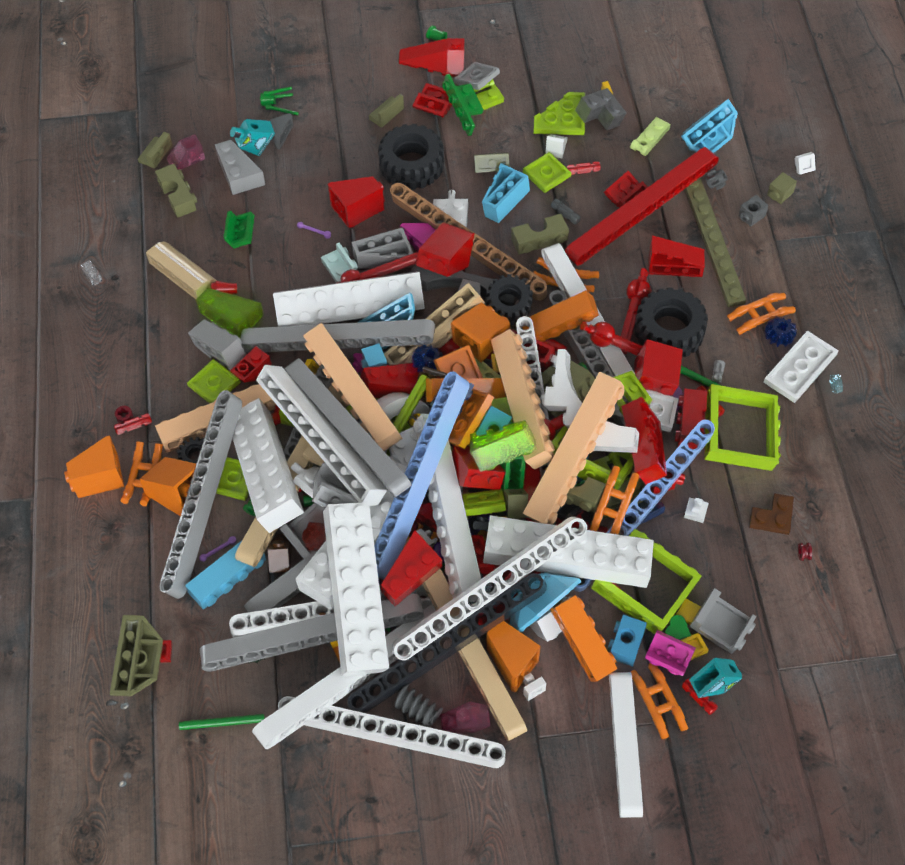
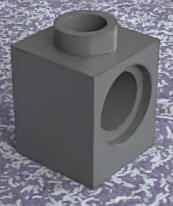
[738,195,769,227]

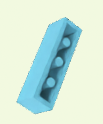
[185,541,266,610]

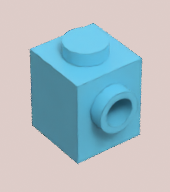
[361,343,387,368]

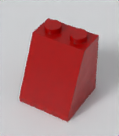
[328,176,385,229]
[416,223,475,277]
[634,339,683,396]
[452,446,505,490]

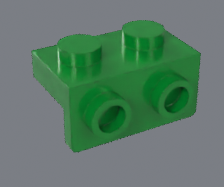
[223,211,255,249]

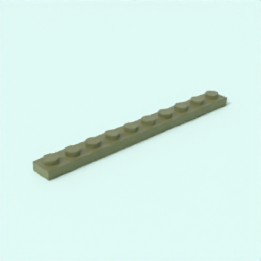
[685,177,746,307]

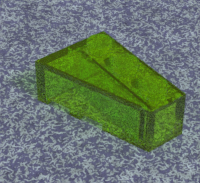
[196,288,264,338]
[470,420,537,472]

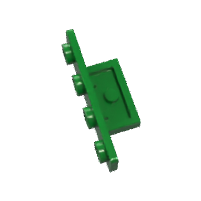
[442,74,484,136]

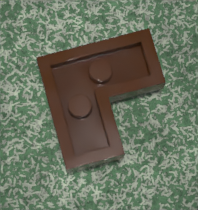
[749,493,794,535]

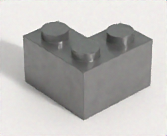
[575,88,627,130]

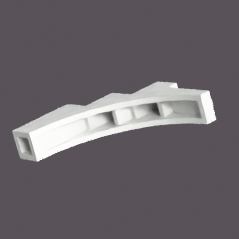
[542,349,639,453]

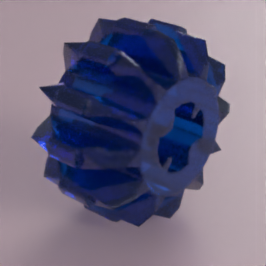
[764,316,797,347]
[411,344,443,373]

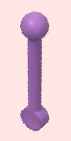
[297,222,331,238]
[199,536,237,562]

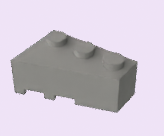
[215,140,265,195]
[351,227,413,269]
[188,319,246,371]

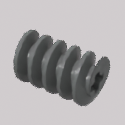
[395,684,443,727]

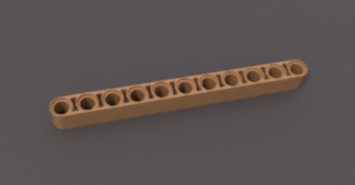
[390,183,547,301]

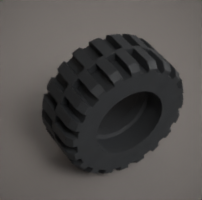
[378,124,444,190]
[635,288,708,357]

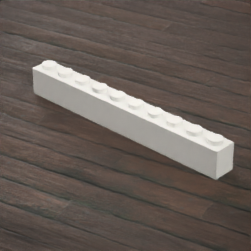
[256,365,387,505]
[413,413,481,602]

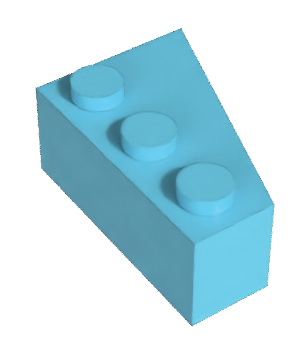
[482,163,530,223]

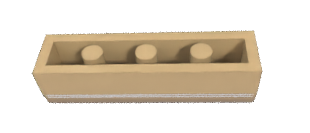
[146,242,217,301]

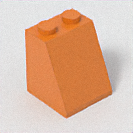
[451,302,510,363]
[64,435,124,498]
[140,457,196,516]
[486,621,540,693]

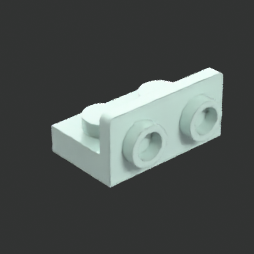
[321,243,358,283]

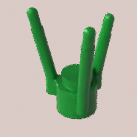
[260,86,299,115]

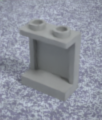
[312,462,358,507]
[280,503,326,559]
[689,588,757,654]

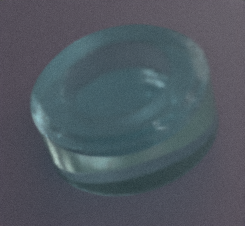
[830,374,843,394]

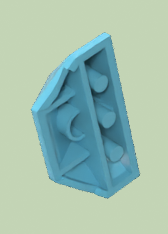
[681,99,738,153]
[357,293,415,350]
[509,572,581,632]

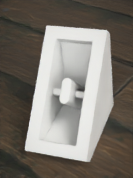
[546,134,568,158]

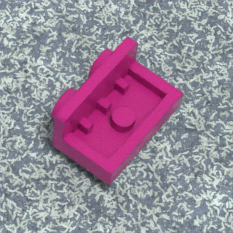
[645,630,696,676]

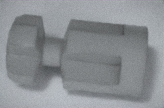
[711,360,725,383]

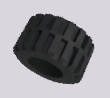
[485,274,533,326]

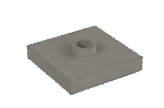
[454,62,500,90]

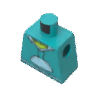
[230,119,275,156]
[689,658,742,698]

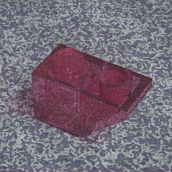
[167,134,205,170]
[440,701,490,734]

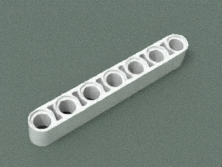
[609,672,643,818]

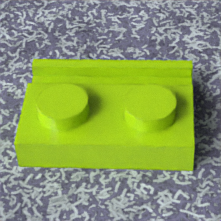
[462,489,506,516]

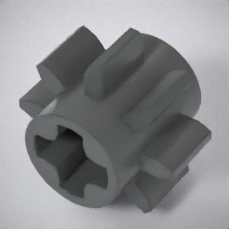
[706,167,728,190]

